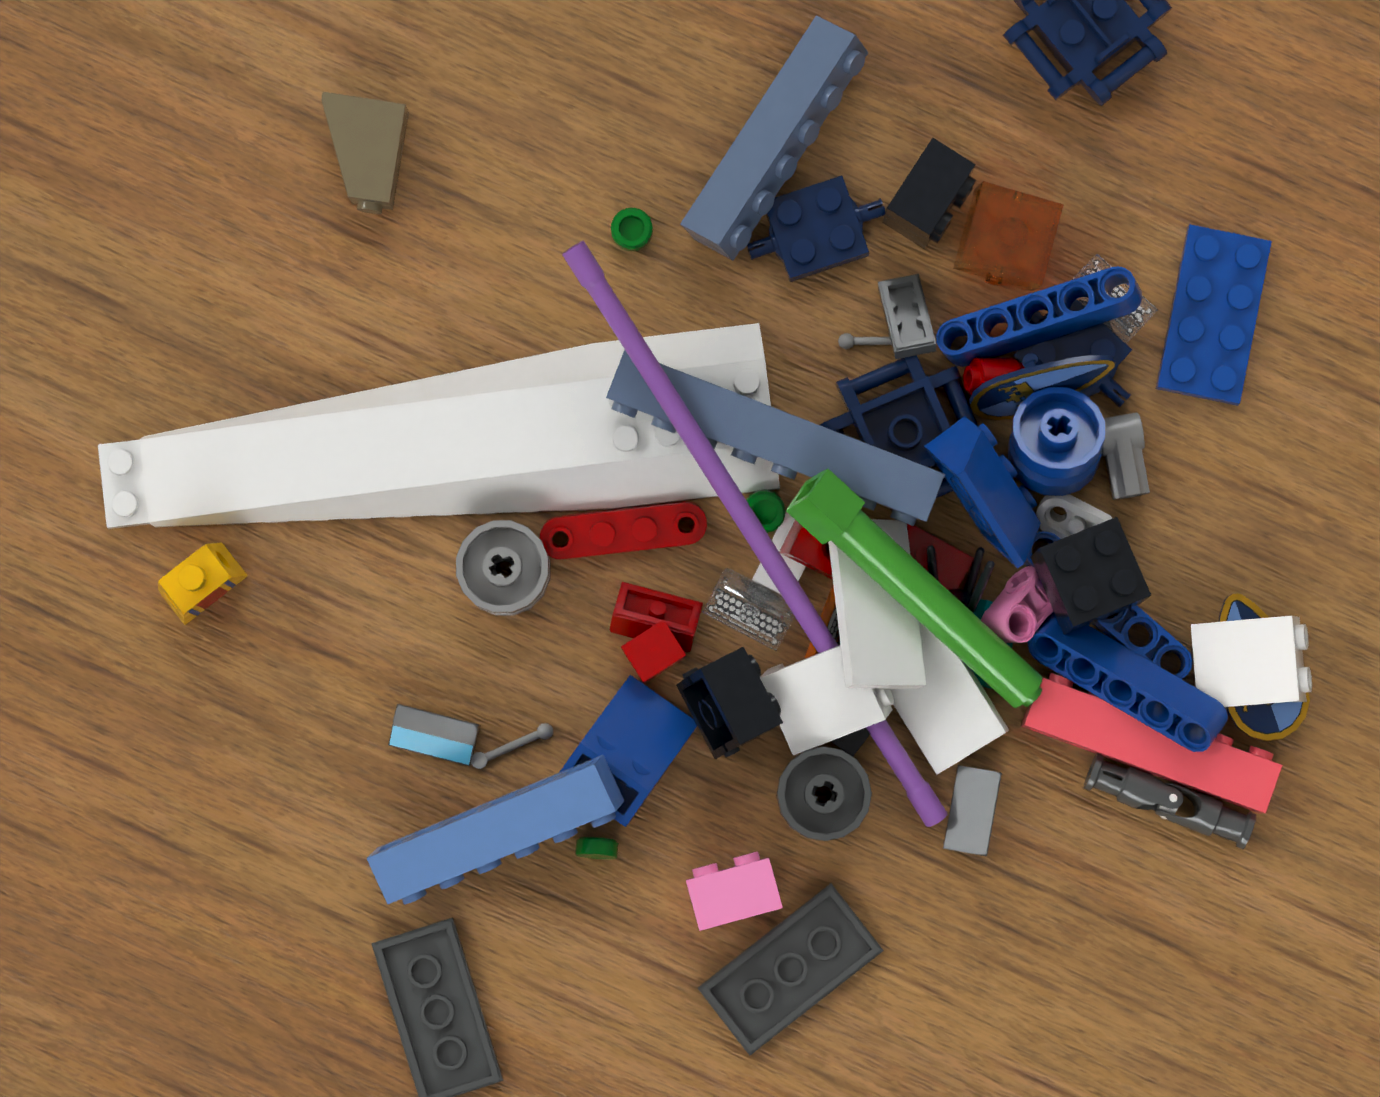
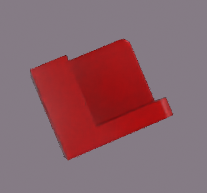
[621,621,686,684]

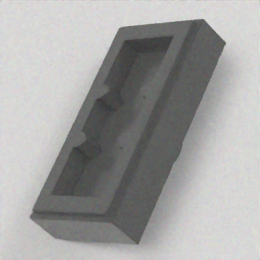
[878,274,937,359]

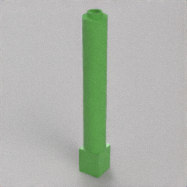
[786,468,1042,708]

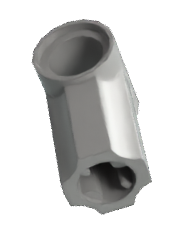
[1101,412,1150,500]

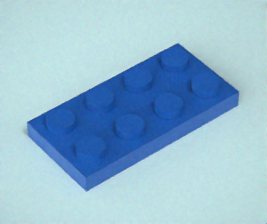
[1155,224,1272,406]

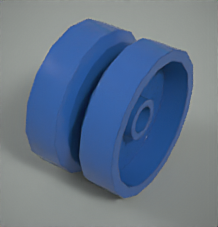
[1008,387,1105,496]

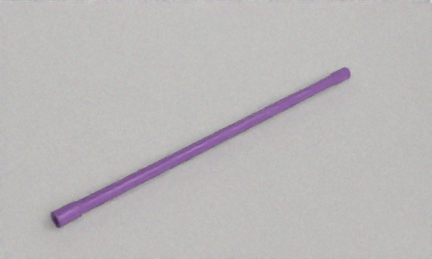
[562,240,948,827]

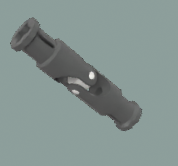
[1083,753,1256,849]

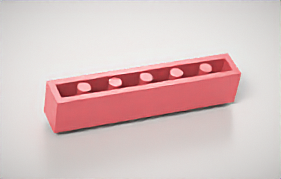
[1021,673,1283,814]

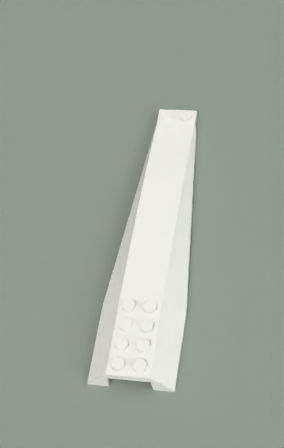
[98,323,780,529]

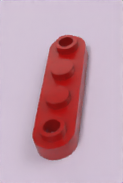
[539,501,707,560]

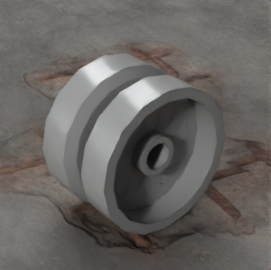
[456,520,551,616]

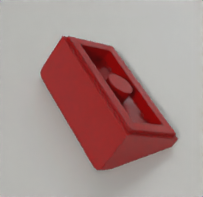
[609,582,703,652]

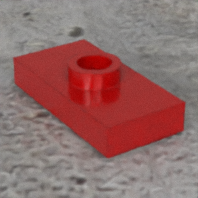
[907,524,974,590]

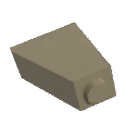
[321,92,409,214]

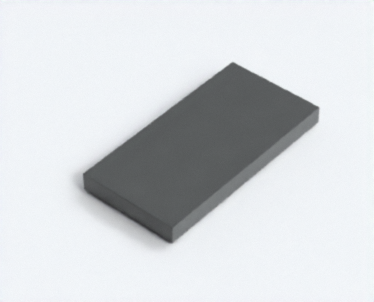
[698,883,884,1056]
[371,918,504,1097]

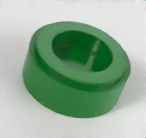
[611,208,653,251]
[746,489,785,533]
[575,837,619,859]

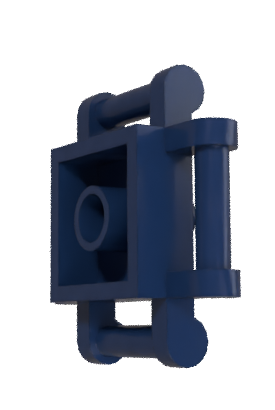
[1003,0,1172,106]
[820,355,978,520]

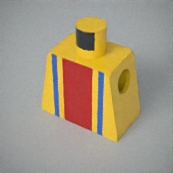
[158,542,248,625]

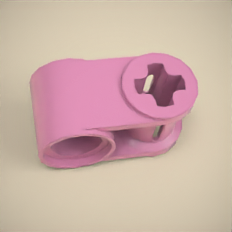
[981,566,1053,643]

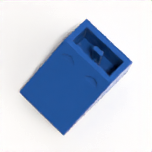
[560,675,697,827]

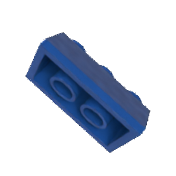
[924,416,1041,569]

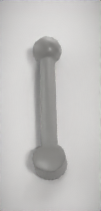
[838,333,892,350]
[471,723,553,769]

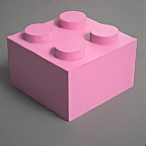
[686,852,783,931]

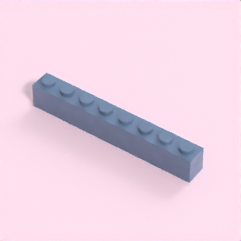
[606,350,945,526]

